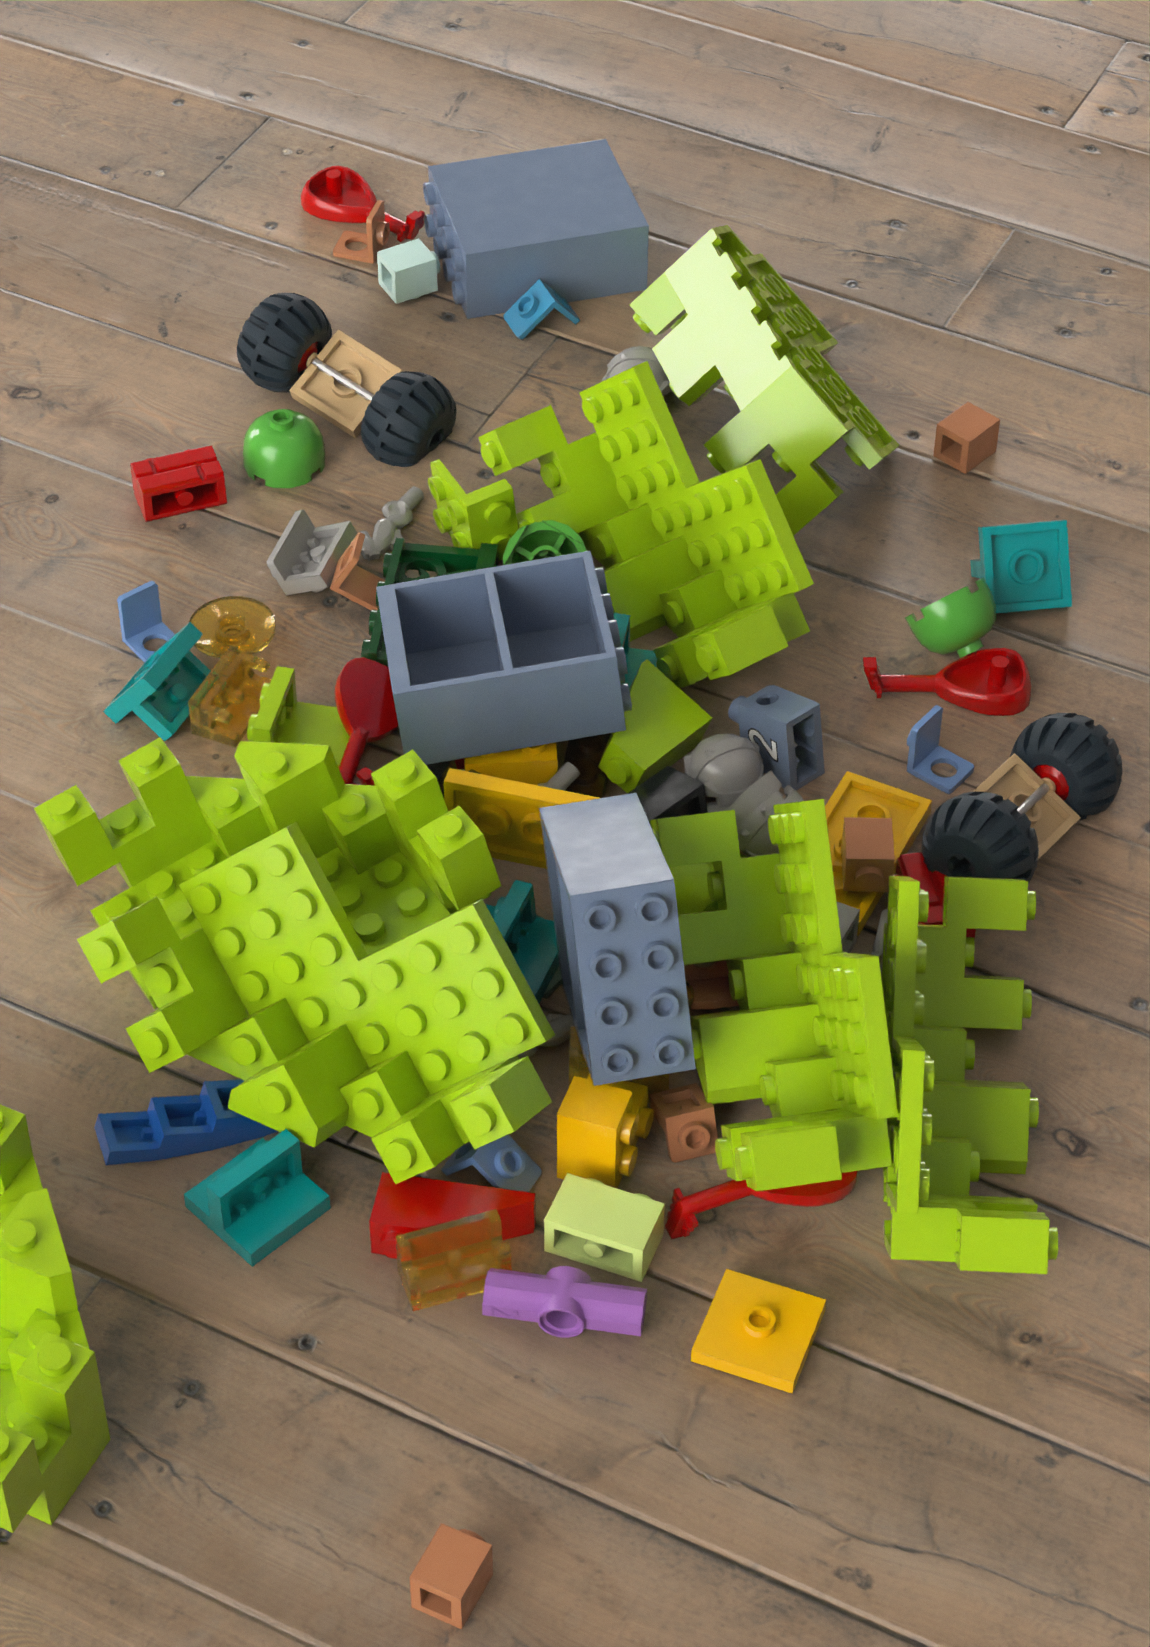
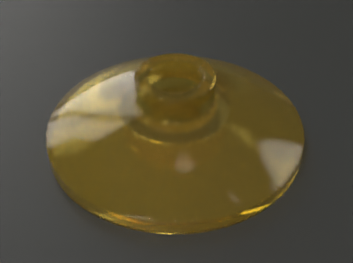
[189,596,276,659]

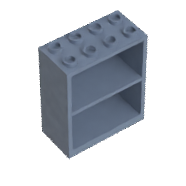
[423,139,649,319]
[376,551,632,765]
[539,793,696,1086]

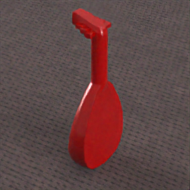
[301,165,425,242]
[863,648,1031,716]
[334,657,399,785]
[665,1171,858,1239]

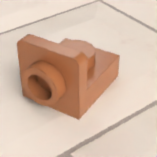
[649,1083,718,1163]

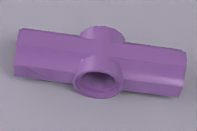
[482,1266,647,1338]

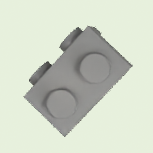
[267,510,358,596]

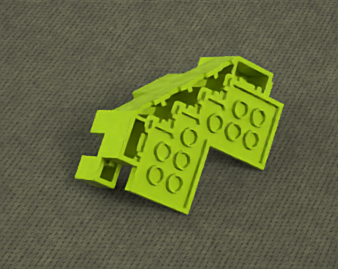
[629,225,900,536]
[478,361,814,688]
[34,737,502,1009]
[650,799,898,1191]
[77,822,555,1184]
[882,876,1058,1274]
[0,1104,111,1533]

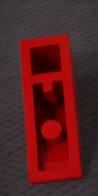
[369,1172,536,1260]

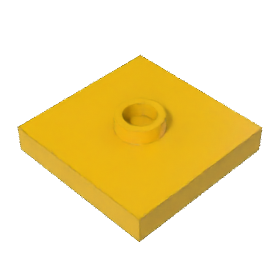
[691,1269,826,1394]

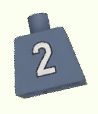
[728,685,825,790]

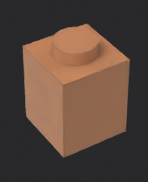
[933,402,1000,474]
[841,817,895,892]
[409,1523,493,1629]

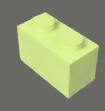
[544,1173,665,1282]

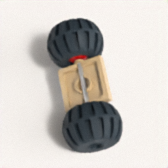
[237,293,457,467]
[921,713,1123,884]

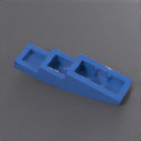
[94,1079,278,1165]

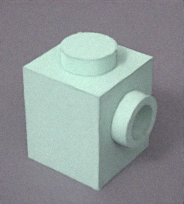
[377,238,441,304]

